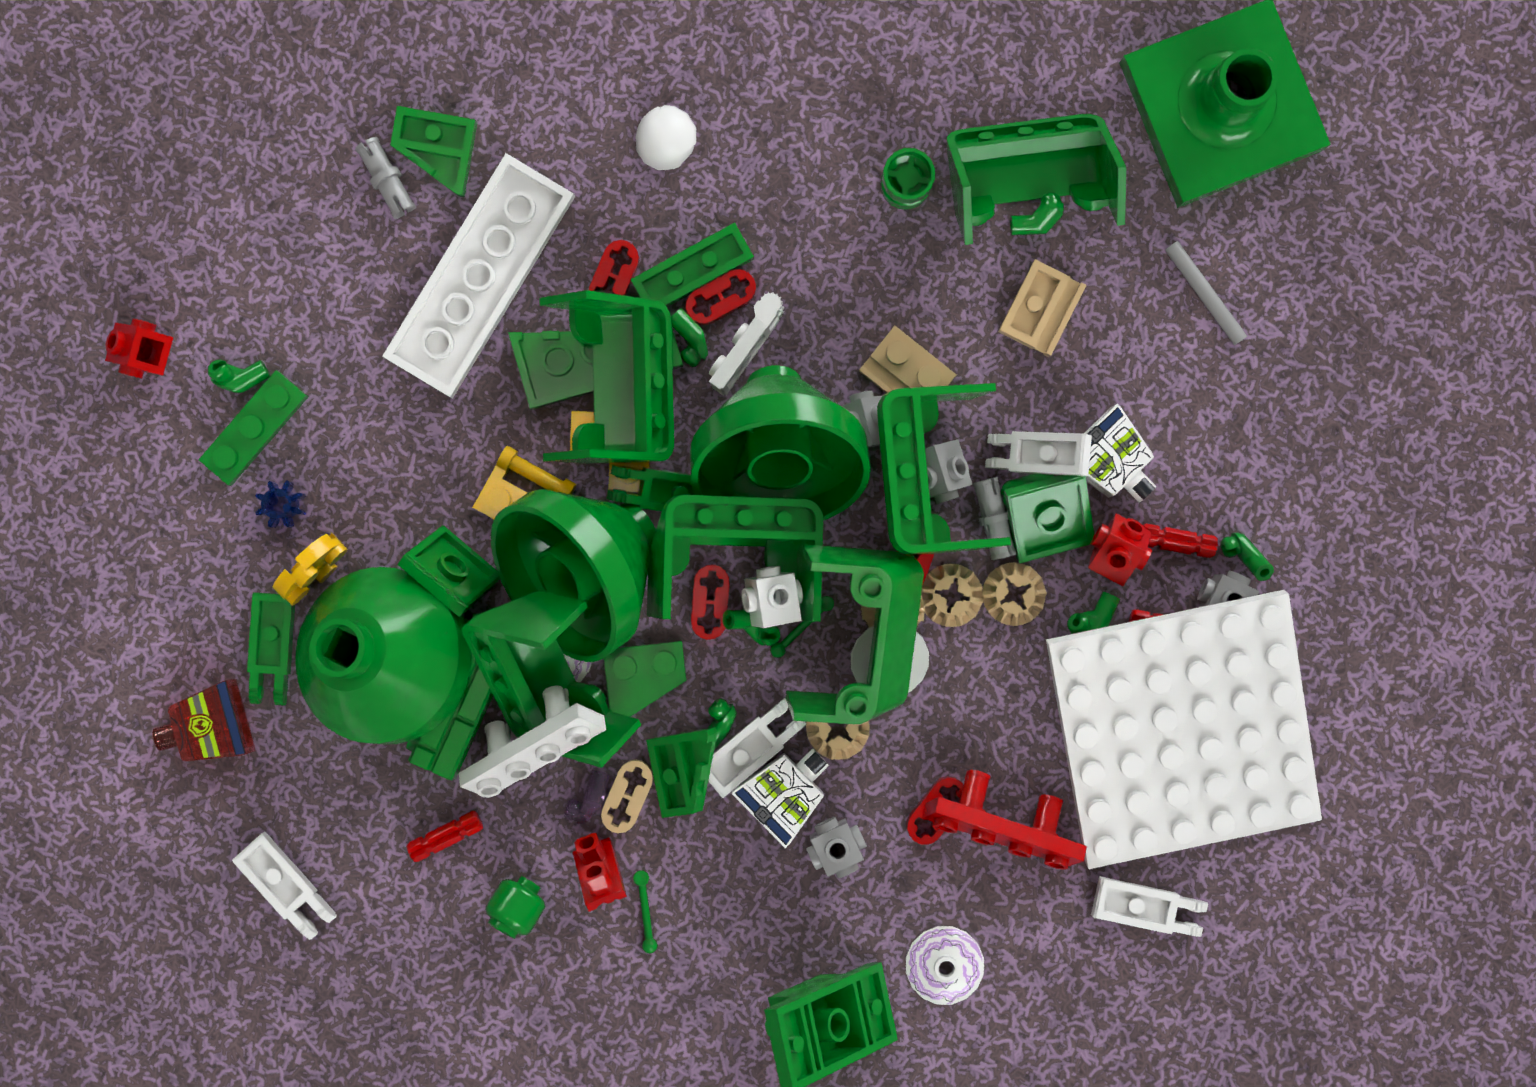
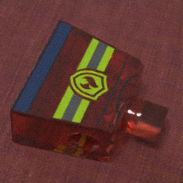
[152,679,256,761]

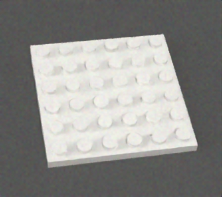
[1046,590,1322,869]

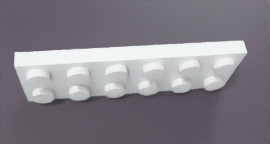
[382,153,575,399]

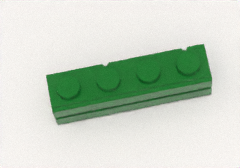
[406,614,493,781]

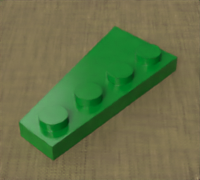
[508,328,683,410]

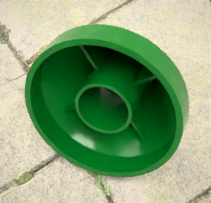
[690,365,870,521]
[491,490,656,662]
[295,567,471,745]

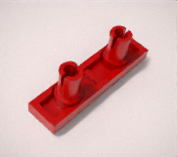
[922,770,1087,870]

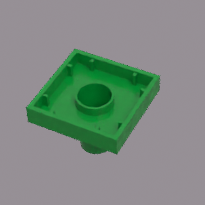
[1119,0,1331,208]

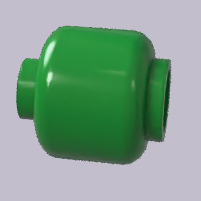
[485,876,545,939]

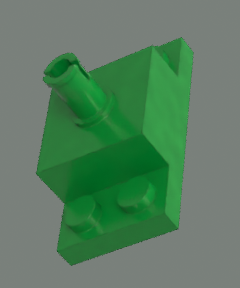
[764,962,898,1087]

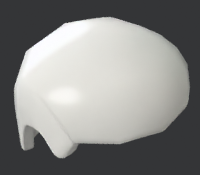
[636,105,696,170]

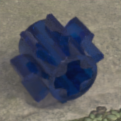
[255,480,306,528]

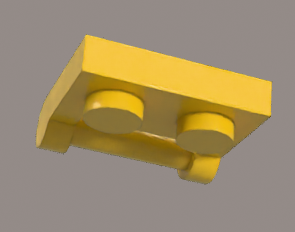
[472,446,577,519]

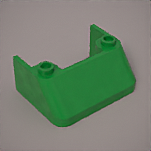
[947,114,1126,245]
[539,290,674,464]
[877,383,1011,554]
[647,495,823,622]
[786,544,924,724]
[462,591,641,768]

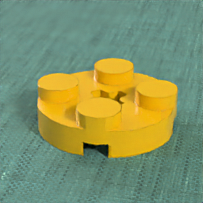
[273,533,348,606]

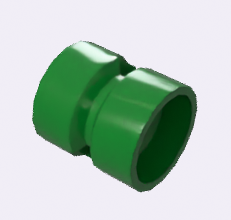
[880,148,935,209]

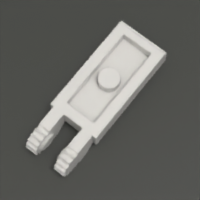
[709,292,784,396]
[985,431,1092,476]
[708,698,806,798]
[232,832,337,940]
[1091,876,1208,937]

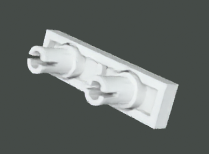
[459,686,606,798]

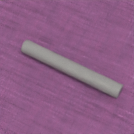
[1165,241,1247,345]

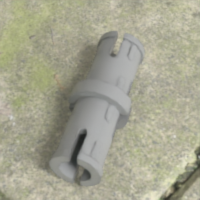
[355,137,416,219]
[973,477,1016,560]

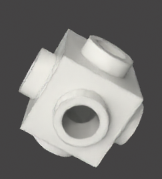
[742,566,803,628]

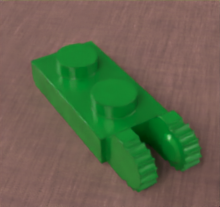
[606,465,695,511]
[247,592,295,706]

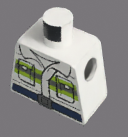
[1084,404,1156,503]
[732,748,829,848]

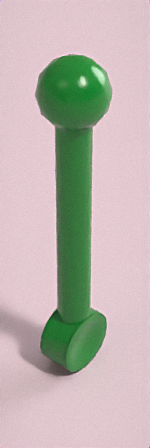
[770,596,834,658]
[633,870,658,954]

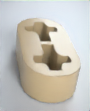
[601,759,654,833]

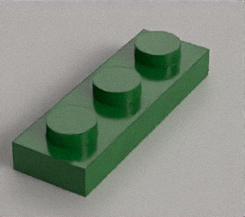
[631,222,754,307]
[198,370,309,486]

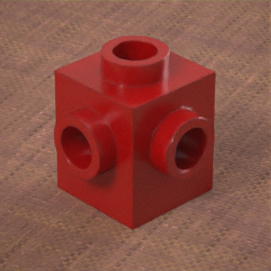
[105,318,174,379]
[1088,513,1152,586]

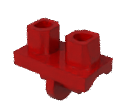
[573,833,627,912]

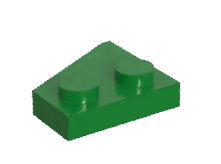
[390,106,477,197]
[604,641,687,717]
[646,727,717,818]

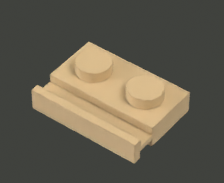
[998,259,1086,357]
[859,326,957,393]

